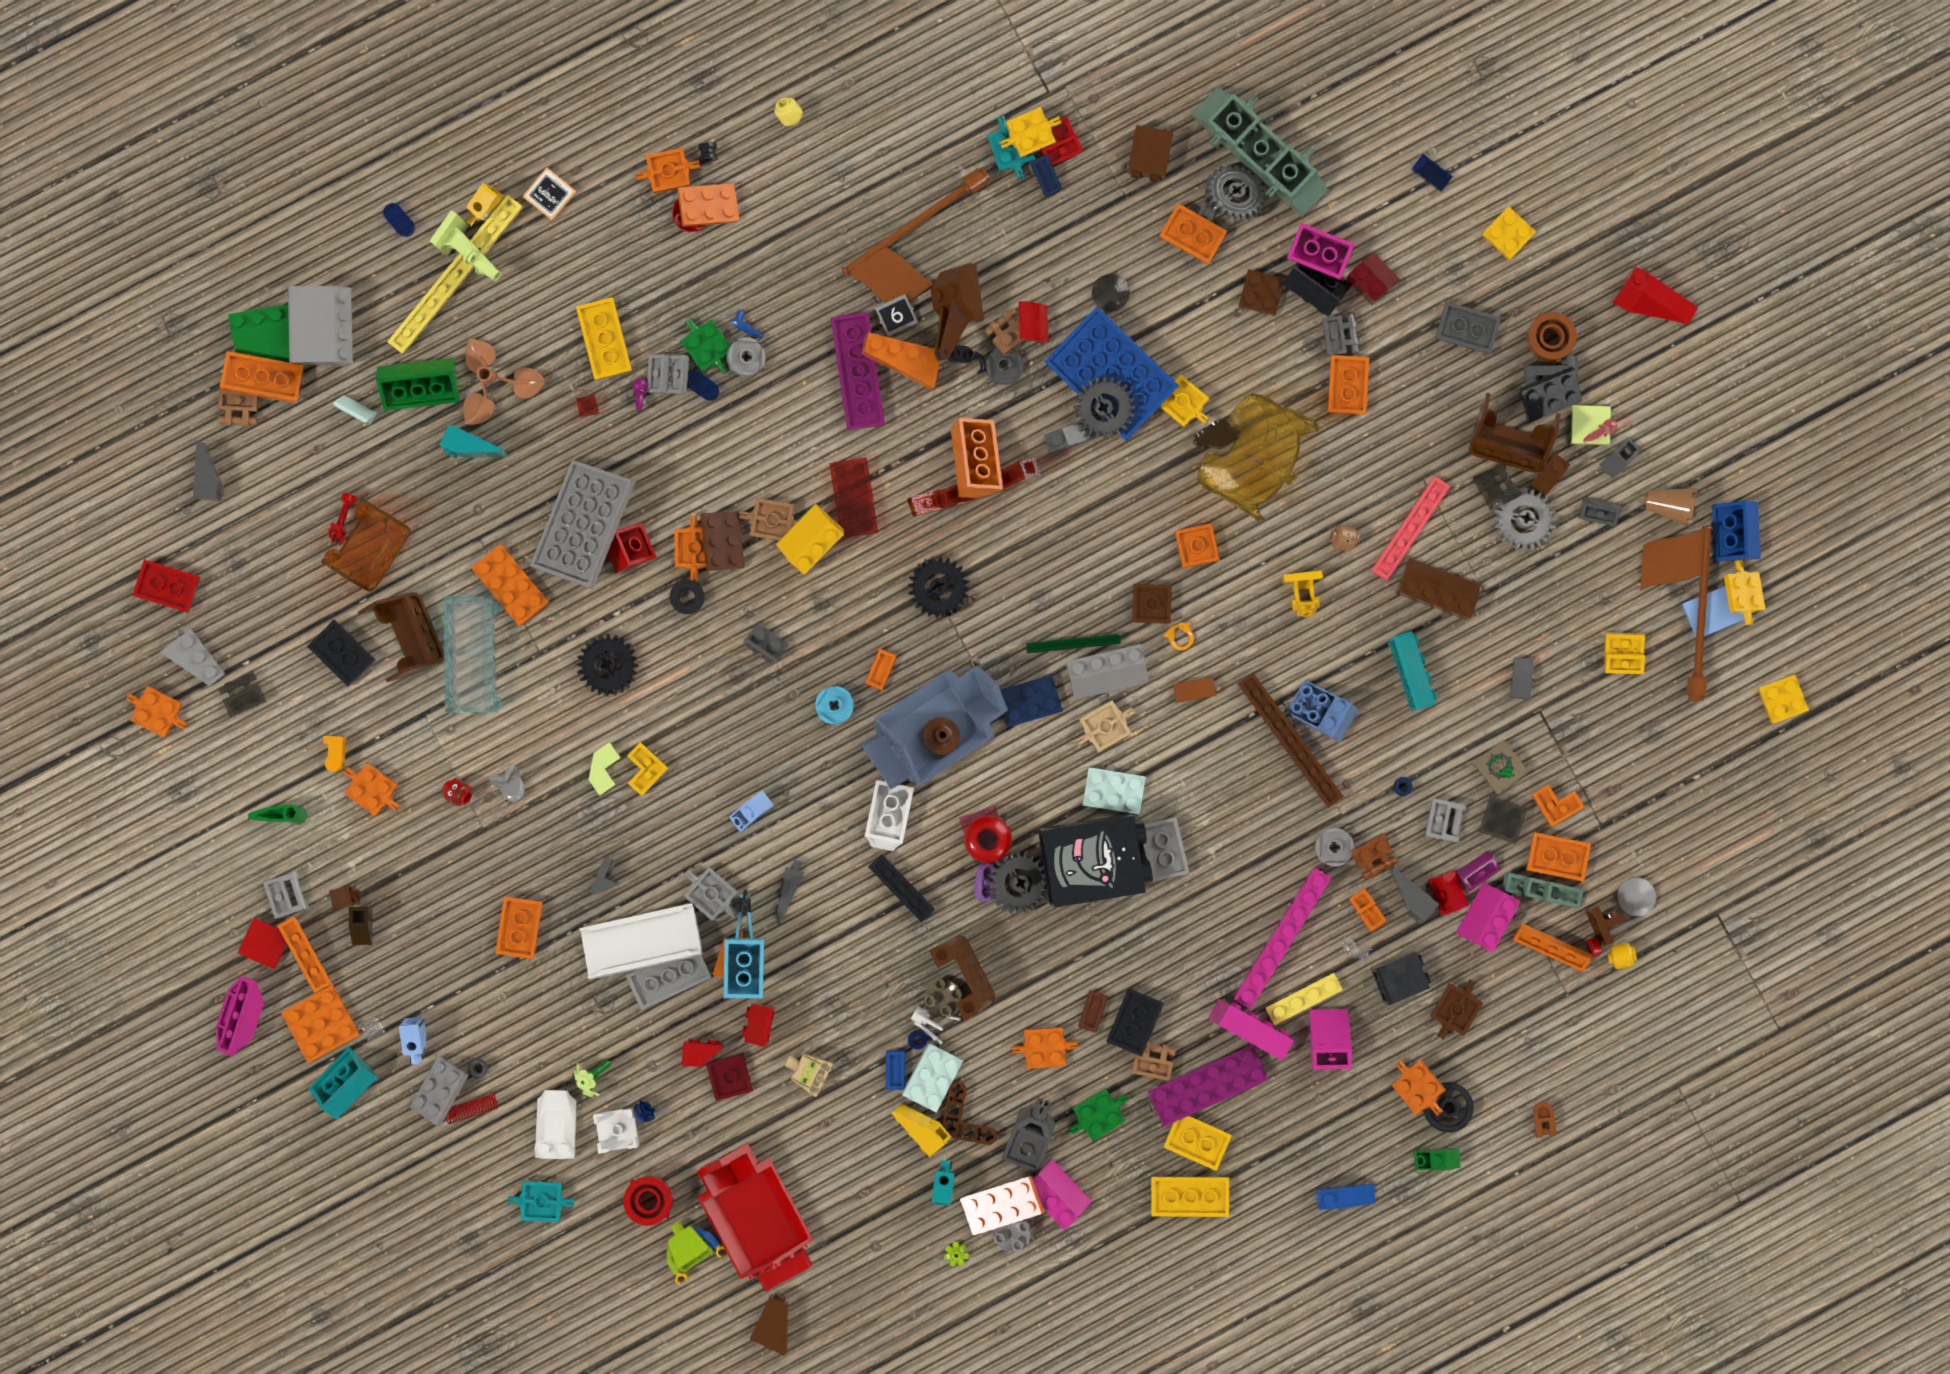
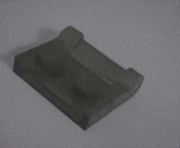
[1473,463,1521,510]

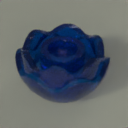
[633,1100,656,1123]

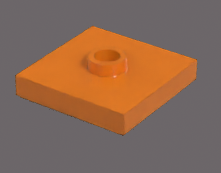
[1174,523,1220,569]

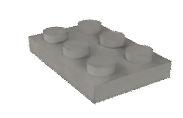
[1143,817,1190,882]
[410,1056,469,1126]

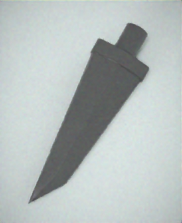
[776,860,804,925]

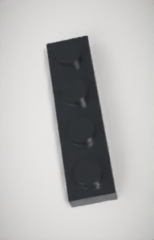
[868,854,935,922]

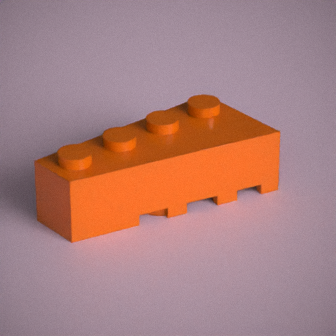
[861,332,940,390]

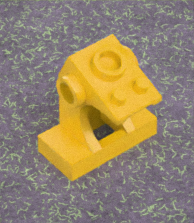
[1282,571,1323,617]

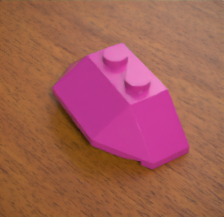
[216,976,264,1056]

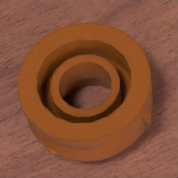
[1526,312,1577,362]

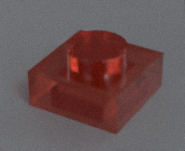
[576,394,600,418]

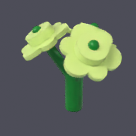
[573,1059,611,1098]

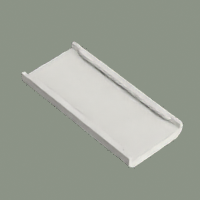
[579,903,702,980]

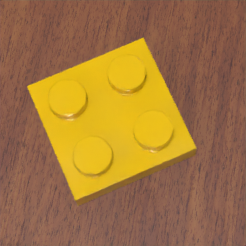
[1482,206,1536,260]
[1758,675,1809,724]

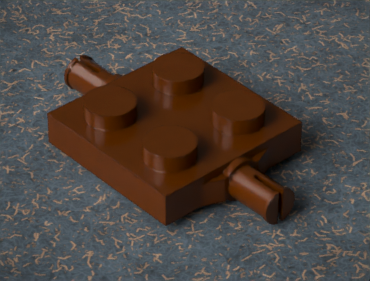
[1430,979,1483,1040]

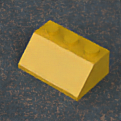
[776,503,844,575]

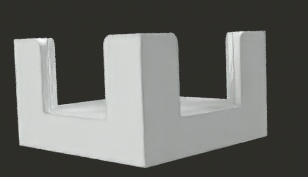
[593,1107,640,1154]

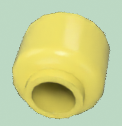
[774,97,803,126]

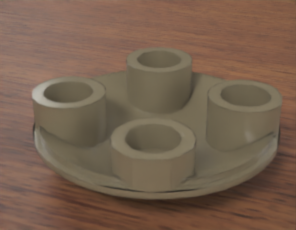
[924,979,963,1018]

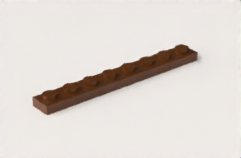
[1237,673,1344,808]

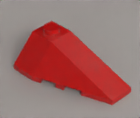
[1613,267,1698,324]

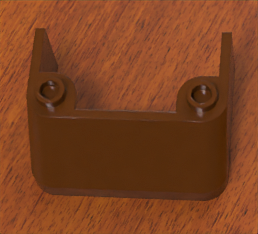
[1469,393,1561,473]
[358,592,445,682]

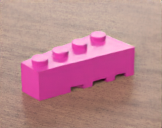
[1208,999,1294,1061]

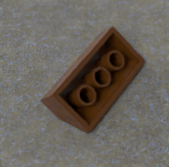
[1395,558,1481,620]

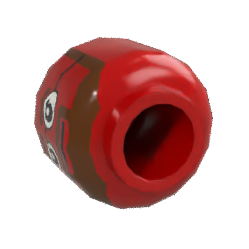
[443,778,472,806]

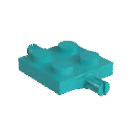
[987,116,1035,180]
[508,1181,575,1222]

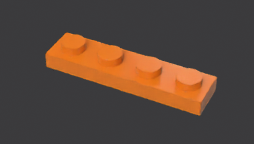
[277,916,332,993]
[1513,923,1593,972]

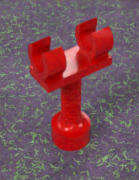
[328,492,357,546]

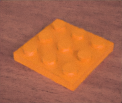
[281,984,360,1064]

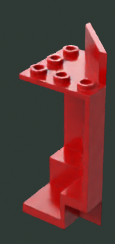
[697,1142,813,1291]

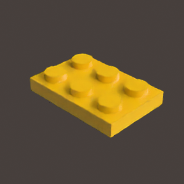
[1163,1116,1232,1171]

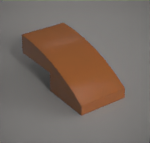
[1173,677,1217,703]

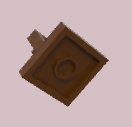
[1584,906,1626,945]

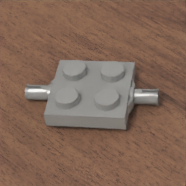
[684,867,738,921]

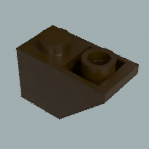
[1193,418,1238,450]
[349,906,373,945]

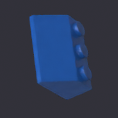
[1712,500,1761,562]

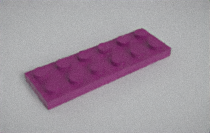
[831,312,885,431]
[1147,1044,1269,1127]

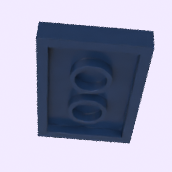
[1000,675,1063,728]

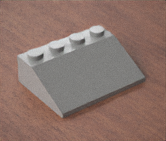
[288,286,353,367]

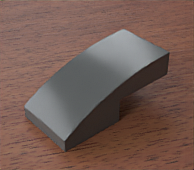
[1510,657,1534,700]

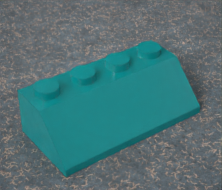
[1388,631,1437,712]

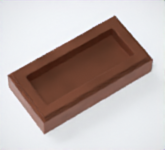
[1078,990,1108,1033]

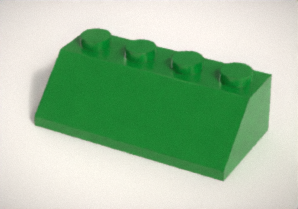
[376,358,460,411]

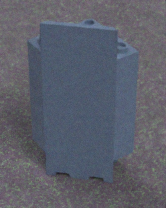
[861,665,1008,790]

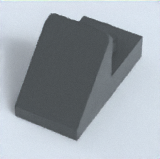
[590,857,620,894]

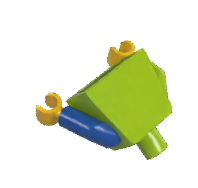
[666,1222,724,1284]

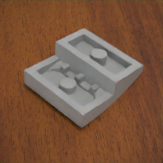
[646,354,689,394]

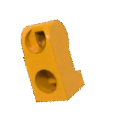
[323,736,346,772]

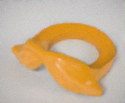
[1164,622,1194,650]

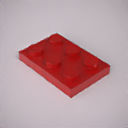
[132,559,200,613]

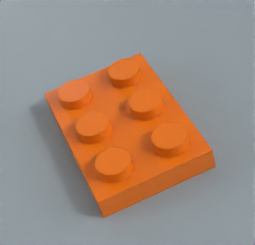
[677,183,739,227]
[1159,203,1227,265]
[1327,355,1369,415]
[1526,832,1591,882]
[495,896,543,959]

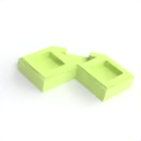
[589,742,621,796]

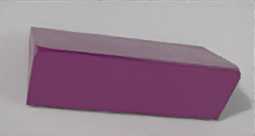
[1456,851,1501,891]

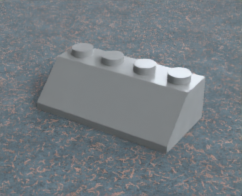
[1066,644,1149,700]

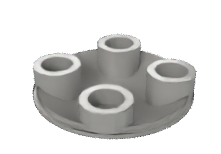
[1617,878,1656,916]
[993,1219,1032,1252]

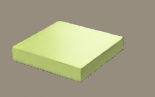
[1570,405,1611,445]

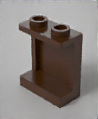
[1127,125,1173,182]

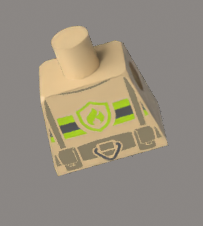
[785,1054,833,1097]

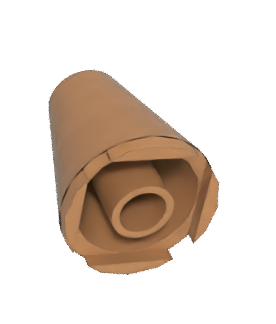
[1643,488,1698,527]

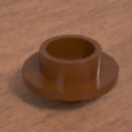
[922,717,960,755]

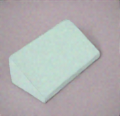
[333,395,376,425]

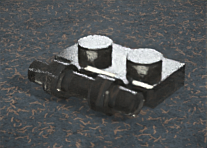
[218,673,266,718]

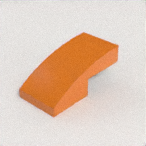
[1349,888,1387,933]

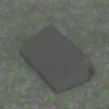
[1579,496,1622,527]

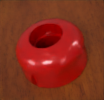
[964,815,1012,863]
[623,1175,673,1226]

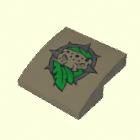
[1473,740,1528,795]

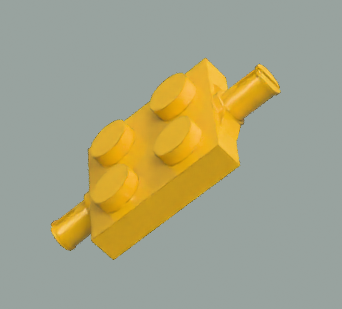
[1000,107,1061,158]
[1160,374,1210,428]
[1724,560,1766,625]

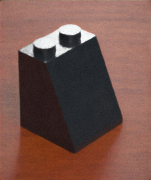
[1370,951,1431,1005]

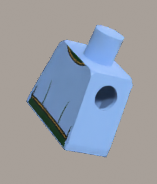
[399,1017,427,1064]

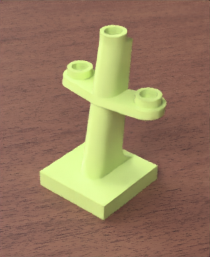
[429,210,501,281]

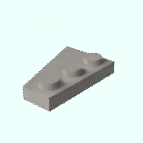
[160,629,226,686]

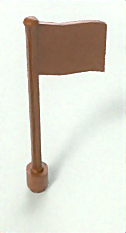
[842,167,991,303]
[1640,525,1713,701]

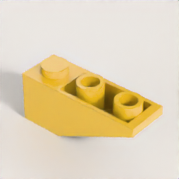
[891,1103,952,1157]

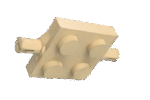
[1075,700,1136,753]

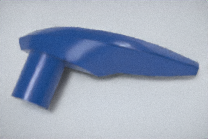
[731,311,763,338]

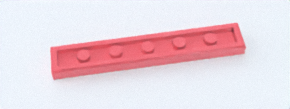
[1371,476,1450,581]

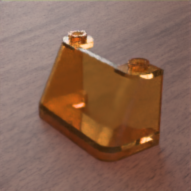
[321,498,411,592]

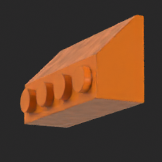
[951,418,1003,498]

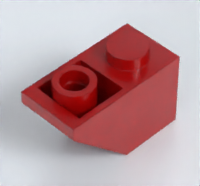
[681,1038,723,1067]

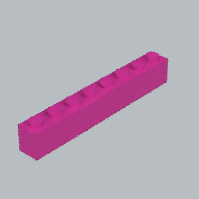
[1232,868,1331,1009]

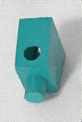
[931,1160,955,1206]

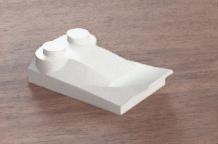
[865,780,914,851]
[534,1090,577,1159]

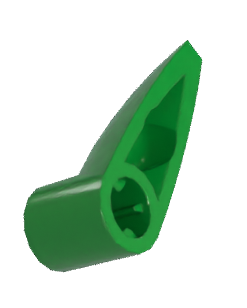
[248,804,307,825]

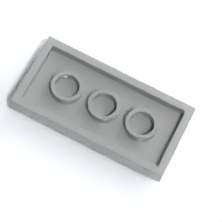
[625,955,712,1010]

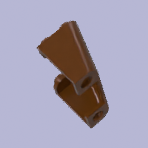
[929,935,995,1020]

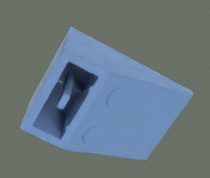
[1286,680,1359,743]

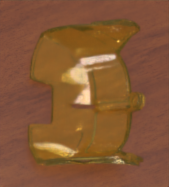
[1197,393,1319,522]

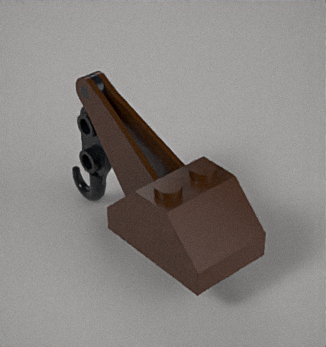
[930,263,986,374]

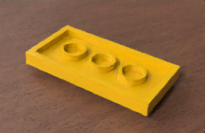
[576,297,632,381]
[1151,1177,1229,1217]

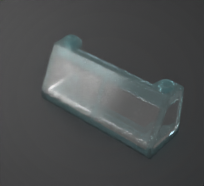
[443,596,501,714]

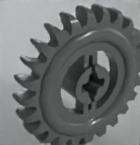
[1204,165,1266,222]
[1073,376,1136,439]
[987,851,1047,915]

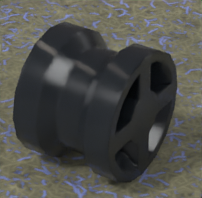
[698,142,718,162]

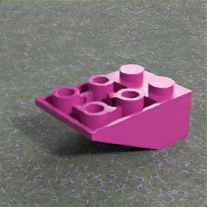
[1309,1009,1352,1069]

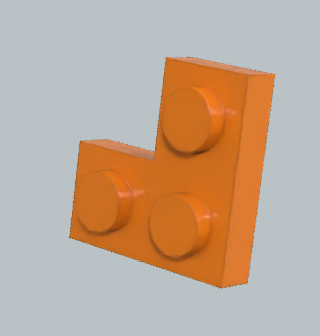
[1531,784,1585,827]

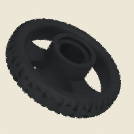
[1423,1082,1474,1133]

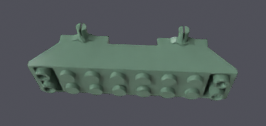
[1191,87,1328,217]

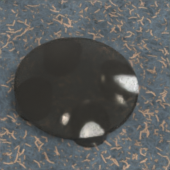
[1092,274,1130,312]

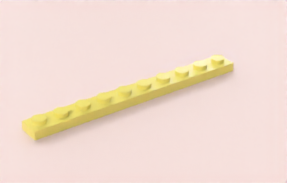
[387,195,523,355]

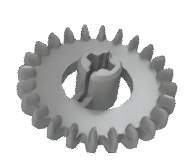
[1493,488,1557,551]

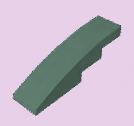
[1501,872,1584,909]

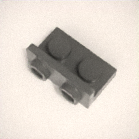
[744,622,789,664]

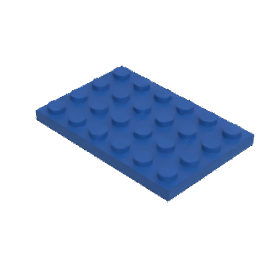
[1044,306,1179,441]

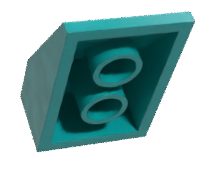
[439,424,507,459]

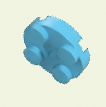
[815,686,854,724]

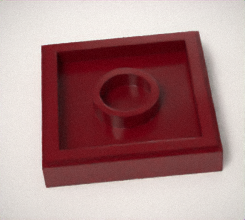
[706,1053,753,1101]

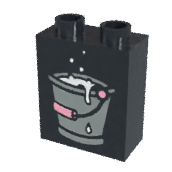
[1038,814,1153,908]

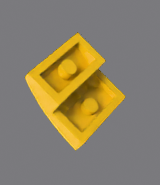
[1604,633,1645,674]

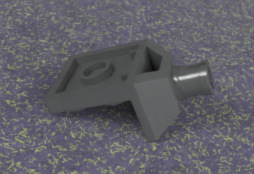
[1002,1098,1056,1173]

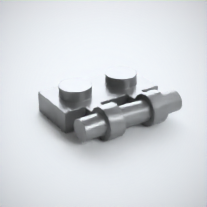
[1322,314,1360,357]

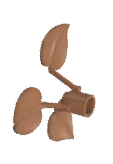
[463,338,545,425]

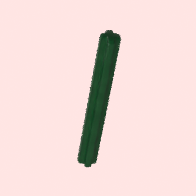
[1026,634,1121,653]

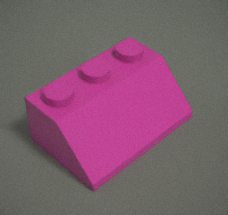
[1287,223,1354,280]
[1456,883,1521,952]
[1032,1159,1092,1230]

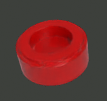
[1587,938,1601,957]

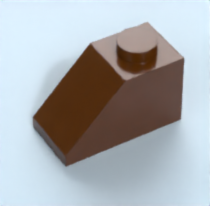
[1529,453,1571,498]

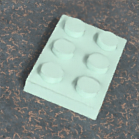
[1082,768,1146,815]
[902,1043,963,1112]

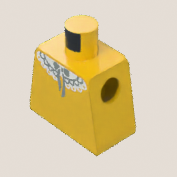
[465,183,505,227]

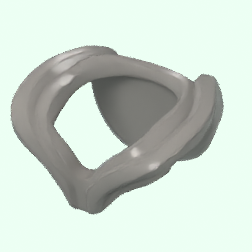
[489,765,525,803]

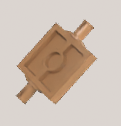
[739,498,798,541]

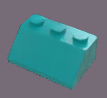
[308,1047,378,1120]

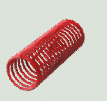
[445,1093,498,1125]

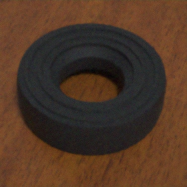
[670,580,704,614]

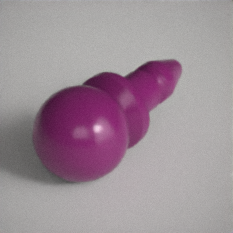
[632,378,648,412]

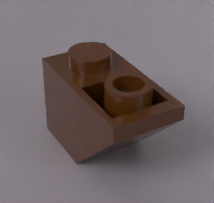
[329,886,361,910]

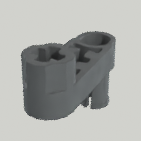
[1524,356,1578,385]

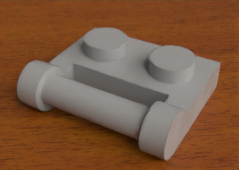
[1425,798,1466,843]
[263,871,309,919]

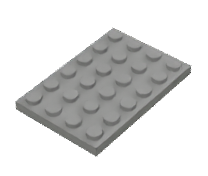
[530,460,636,589]

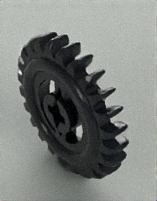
[907,556,970,619]
[576,634,639,697]

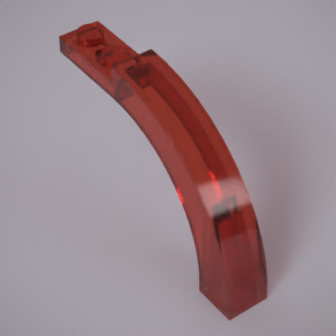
[907,457,1040,517]

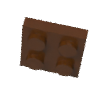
[1238,269,1285,316]
[1132,584,1172,624]

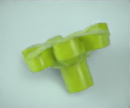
[944,1241,969,1266]

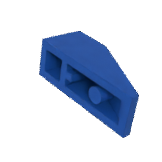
[1316,1183,1375,1210]

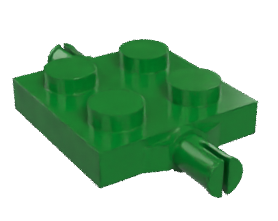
[680,318,730,374]
[1069,1088,1129,1141]

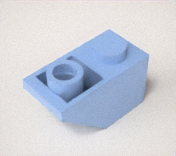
[729,790,774,832]

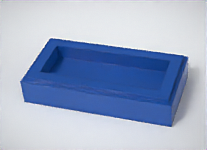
[886,1050,906,1090]

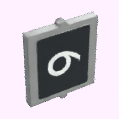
[875,294,918,337]

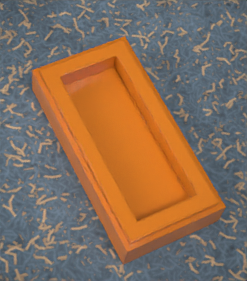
[865,648,897,691]

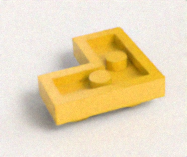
[627,742,669,796]

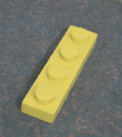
[1265,973,1343,1025]

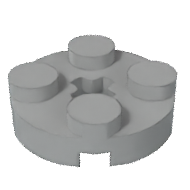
[727,337,765,376]
[1315,828,1354,867]

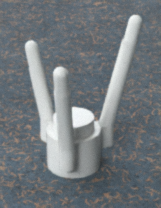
[911,1005,961,1045]

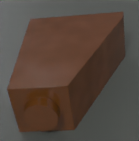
[750,1293,788,1356]

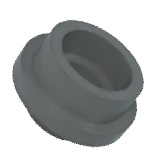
[469,1059,488,1078]

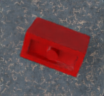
[1428,870,1469,916]

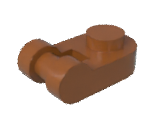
[1533,1102,1556,1138]

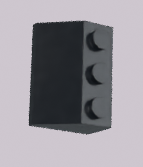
[1282,263,1352,317]

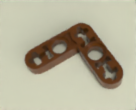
[942,1081,997,1145]

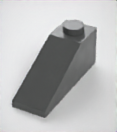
[1044,418,1103,456]
[193,441,224,501]
[1390,867,1439,922]

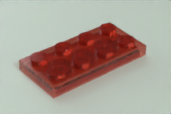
[829,457,878,539]

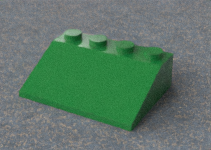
[228,304,300,364]

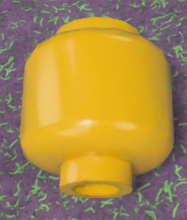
[1608,943,1637,969]

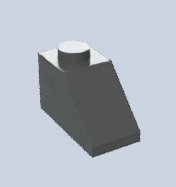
[1600,437,1641,479]

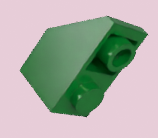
[1414,1148,1461,1171]

